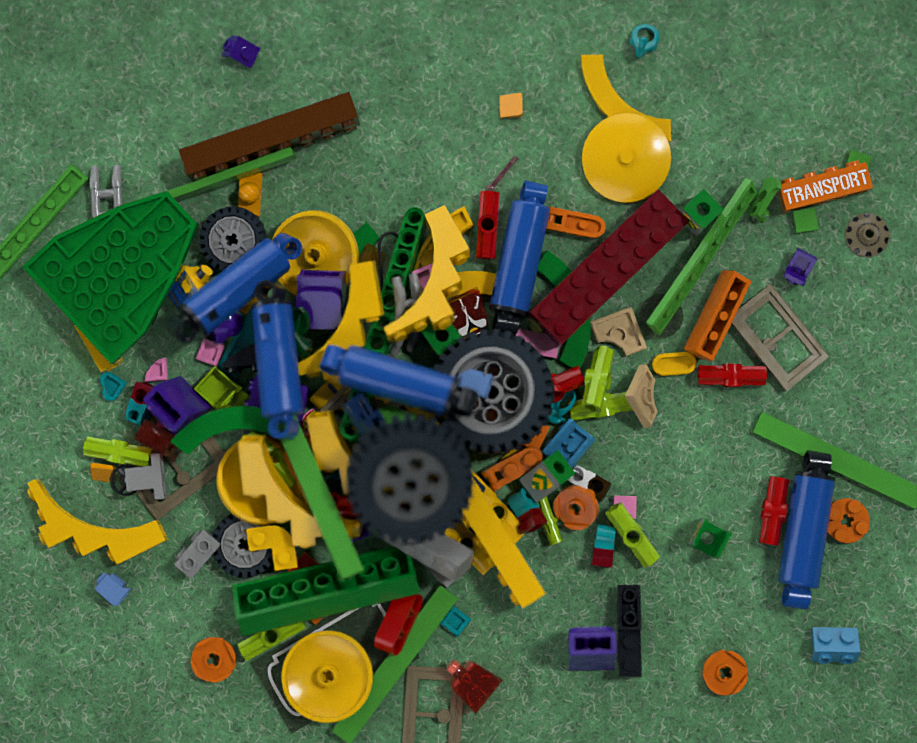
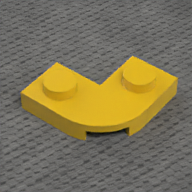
[246,525,298,571]

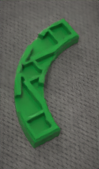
[537,250,591,368]
[171,406,280,456]

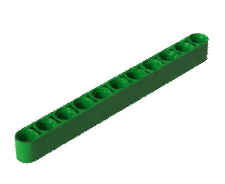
[340,207,427,443]

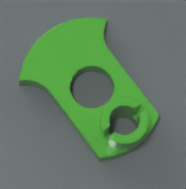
[747,177,781,223]

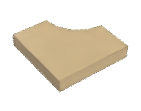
[591,307,647,356]
[625,364,658,428]

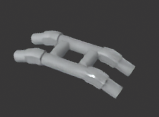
[90,165,123,218]
[389,273,422,356]

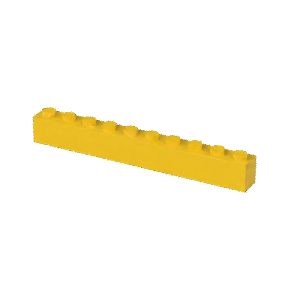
[407,407,546,608]

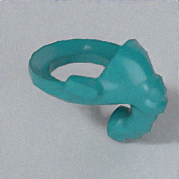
[630,24,660,58]
[547,390,577,425]

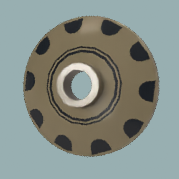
[845,213,890,257]

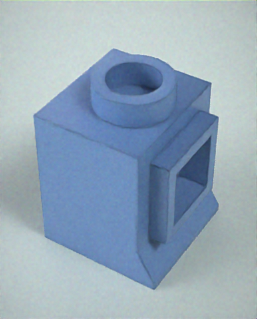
[458,368,494,399]
[95,572,133,607]

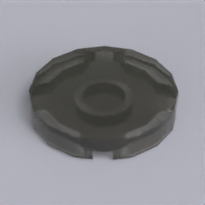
[639,294,683,338]

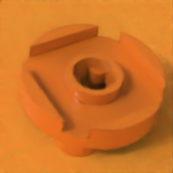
[553,485,599,530]
[827,498,870,543]
[191,637,237,683]
[702,650,748,695]

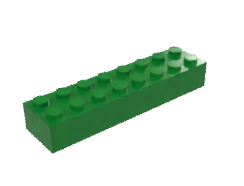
[232,546,420,636]

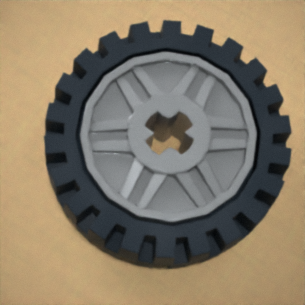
[199,206,267,271]
[213,514,274,578]

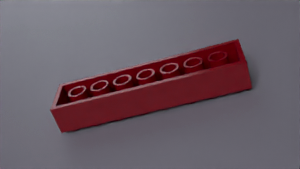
[528,189,690,347]

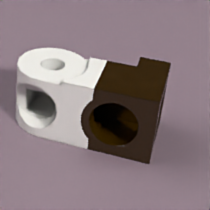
[568,464,612,502]

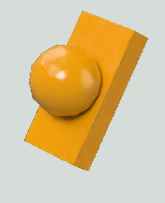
[238,172,263,217]

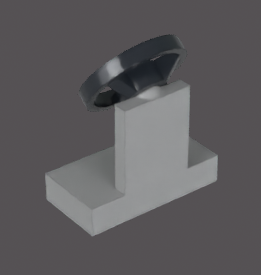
[110,454,168,500]

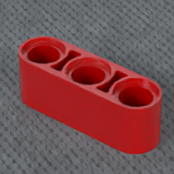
[374,594,423,656]

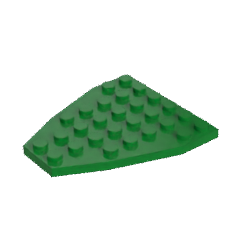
[22,191,198,365]

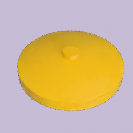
[582,113,671,203]
[272,210,359,296]
[216,436,304,525]
[282,630,373,723]

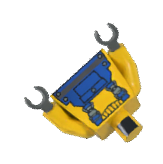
[168,265,212,332]

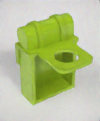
[194,366,250,410]

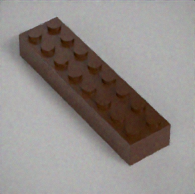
[178,92,360,182]

